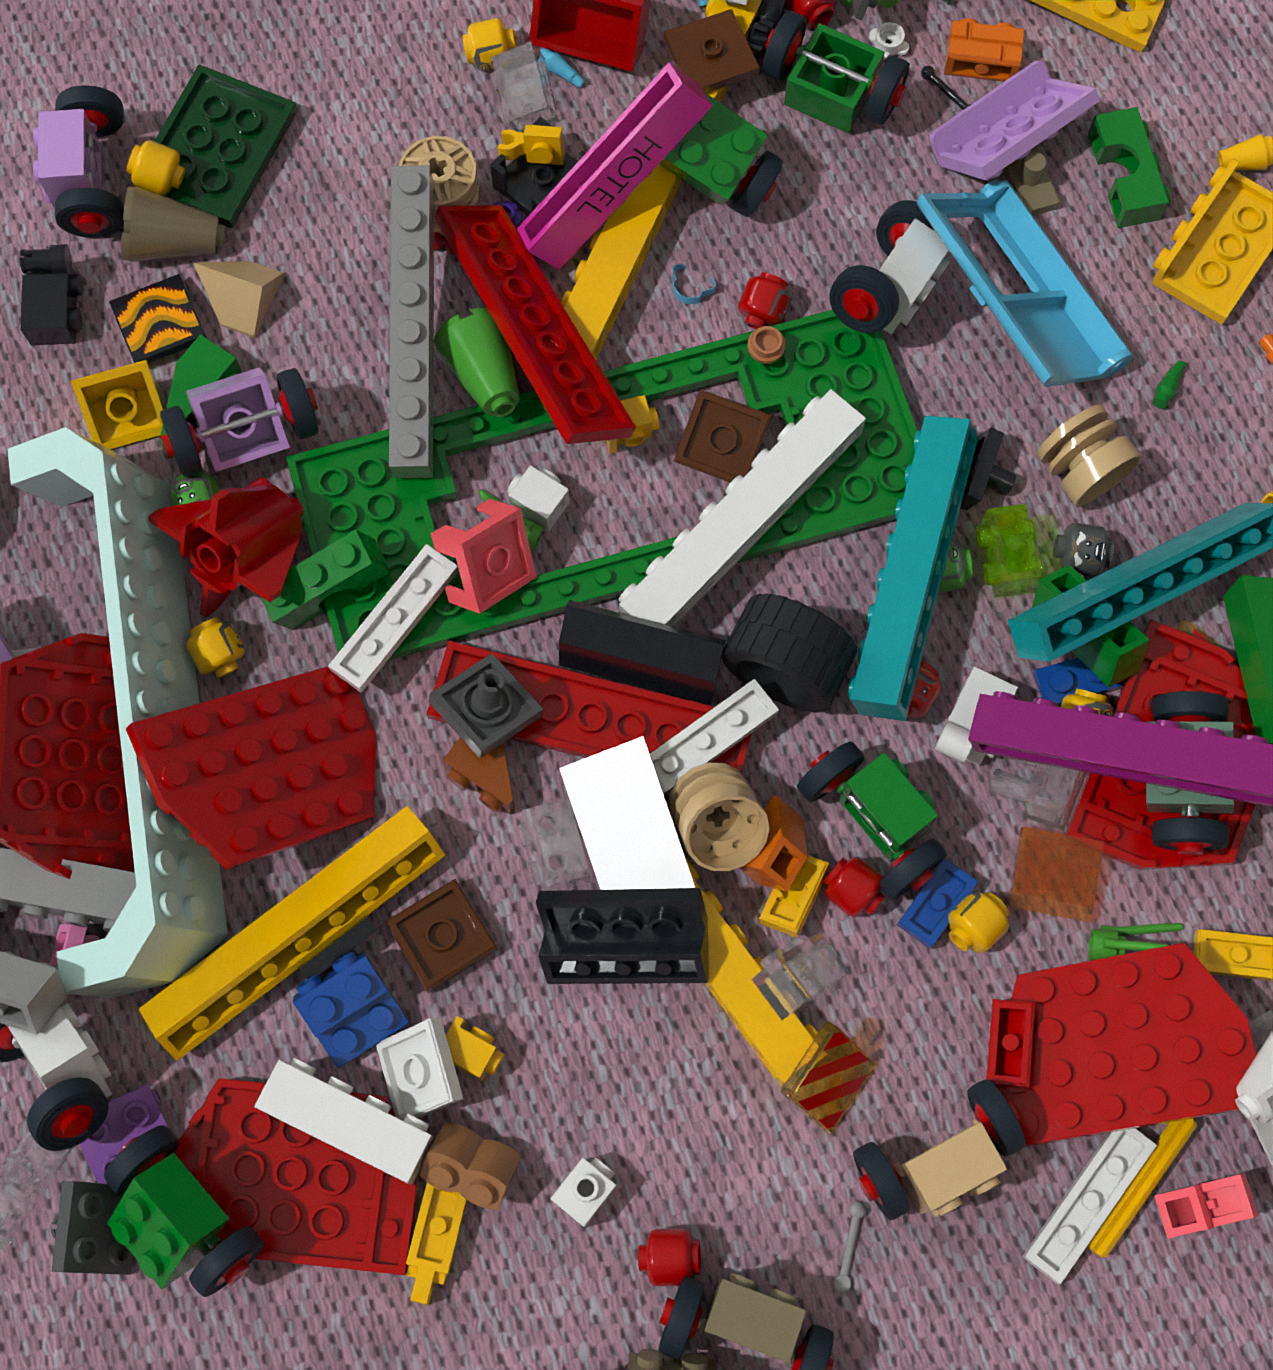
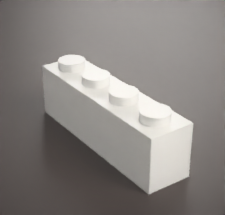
[254,1058,435,1185]

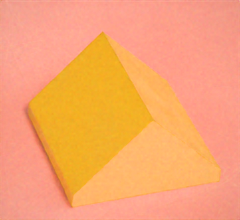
[71,360,165,449]

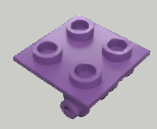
[79,1084,170,1184]

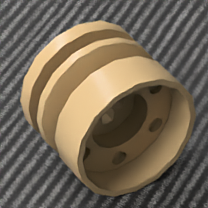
[399,136,481,236]
[1036,404,1143,507]
[668,763,770,871]

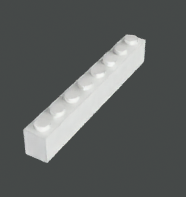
[619,389,866,627]

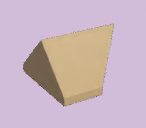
[193,261,284,338]

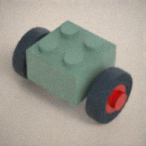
[1146,689,1234,855]

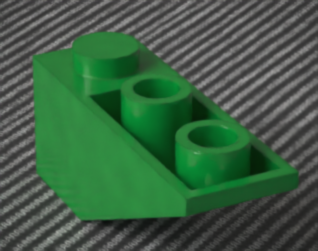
[159,334,242,459]

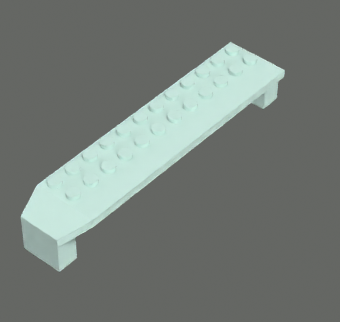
[7,427,228,998]

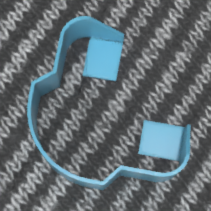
[672,264,716,304]

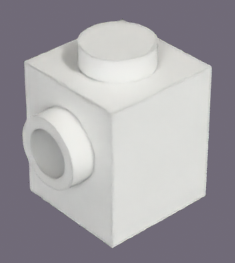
[507,465,570,532]
[551,1157,616,1228]

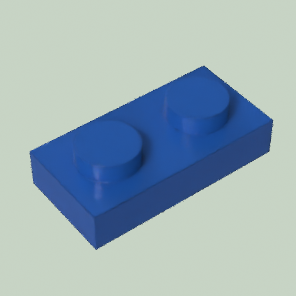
[1033,658,1123,706]
[896,858,978,949]

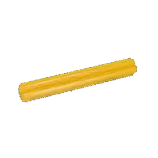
[1087,1118,1197,1258]

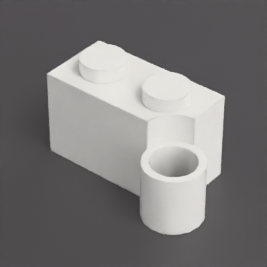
[934,667,1018,766]

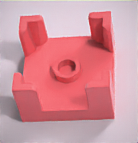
[431,499,537,614]

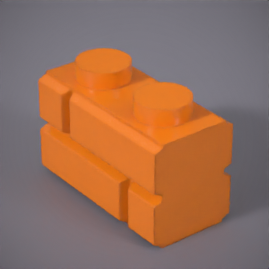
[944,18,1024,81]

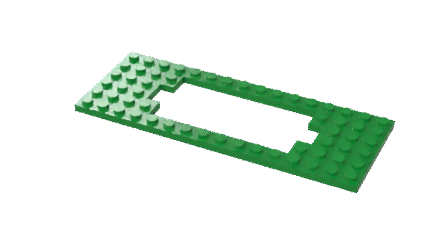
[286,310,918,661]

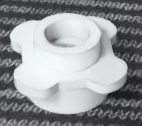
[869,22,909,60]

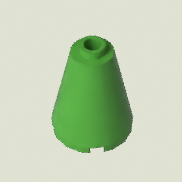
[434,308,520,417]

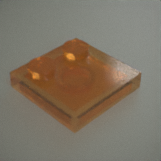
[1008,827,1104,923]

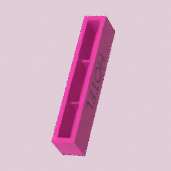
[517,62,713,270]

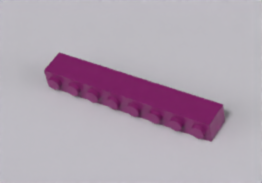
[968,691,1273,807]

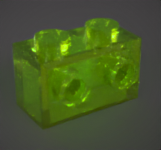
[976,504,1043,598]

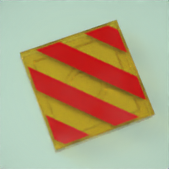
[780,1021,876,1134]

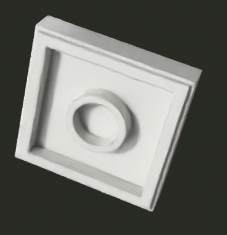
[376,1017,463,1121]

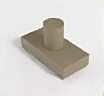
[1003,146,1060,216]

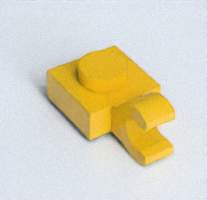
[497,125,566,165]

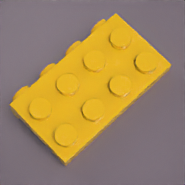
[1151,158,1273,325]

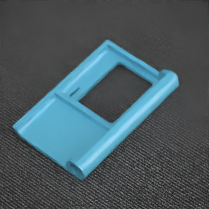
[917,180,1134,387]

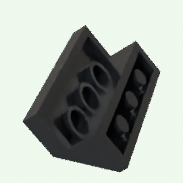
[559,600,726,705]
[536,888,709,984]

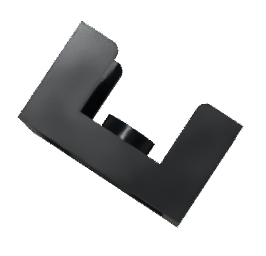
[490,116,586,216]

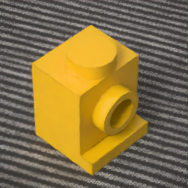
[606,395,660,454]
[446,1016,505,1081]

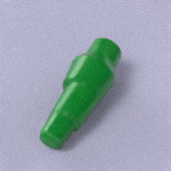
[1152,360,1186,409]

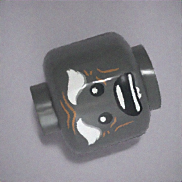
[1053,523,1114,576]

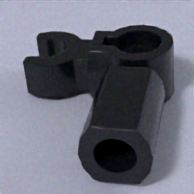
[748,0,787,53]

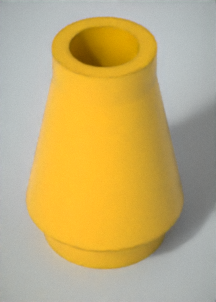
[1218,134,1273,171]

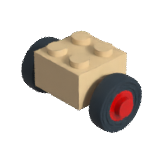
[853,1079,1026,1221]

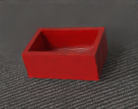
[529,0,651,72]

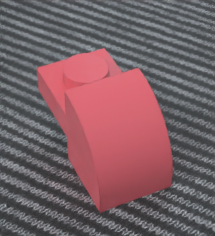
[1154,1173,1259,1239]

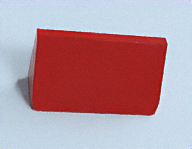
[986,999,1035,1088]

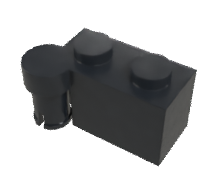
[19,244,83,346]

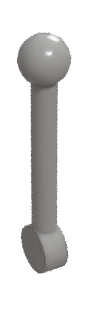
[834,1202,866,1292]

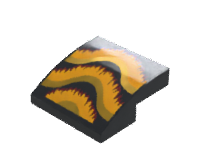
[109,274,207,364]

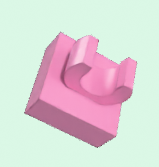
[50,924,101,966]

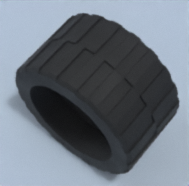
[722,593,858,713]

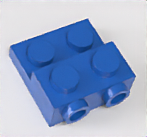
[293,951,409,1069]

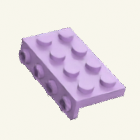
[930,60,1100,180]

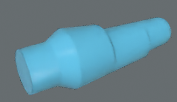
[537,48,585,88]

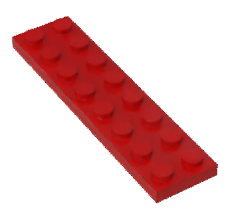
[434,205,636,444]
[426,641,752,774]

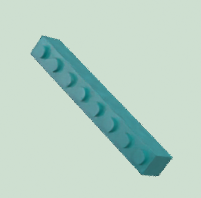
[848,416,978,721]
[1008,503,1273,662]

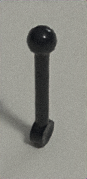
[921,66,971,110]

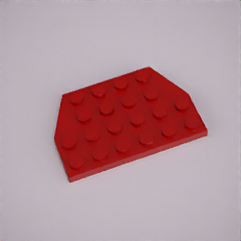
[1064,619,1256,870]
[0,633,135,879]
[126,666,376,870]
[998,943,1256,1148]
[174,1078,418,1275]

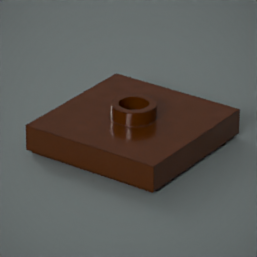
[664,9,759,93]
[673,389,772,483]
[385,879,498,993]

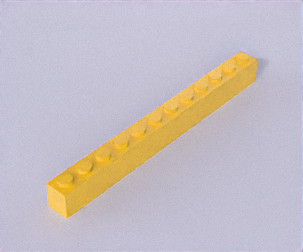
[561,0,762,360]

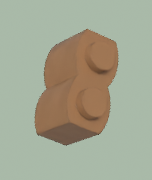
[420,1123,522,1210]

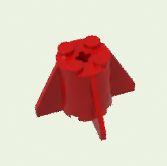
[148,477,304,618]

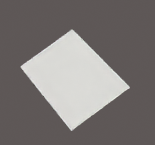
[560,736,696,890]

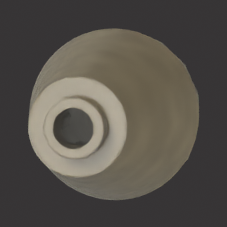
[121,186,225,262]

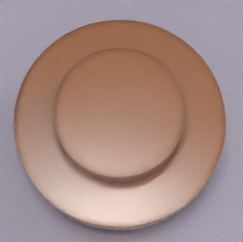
[747,326,786,364]

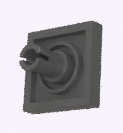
[428,653,543,759]
[51,1181,133,1275]

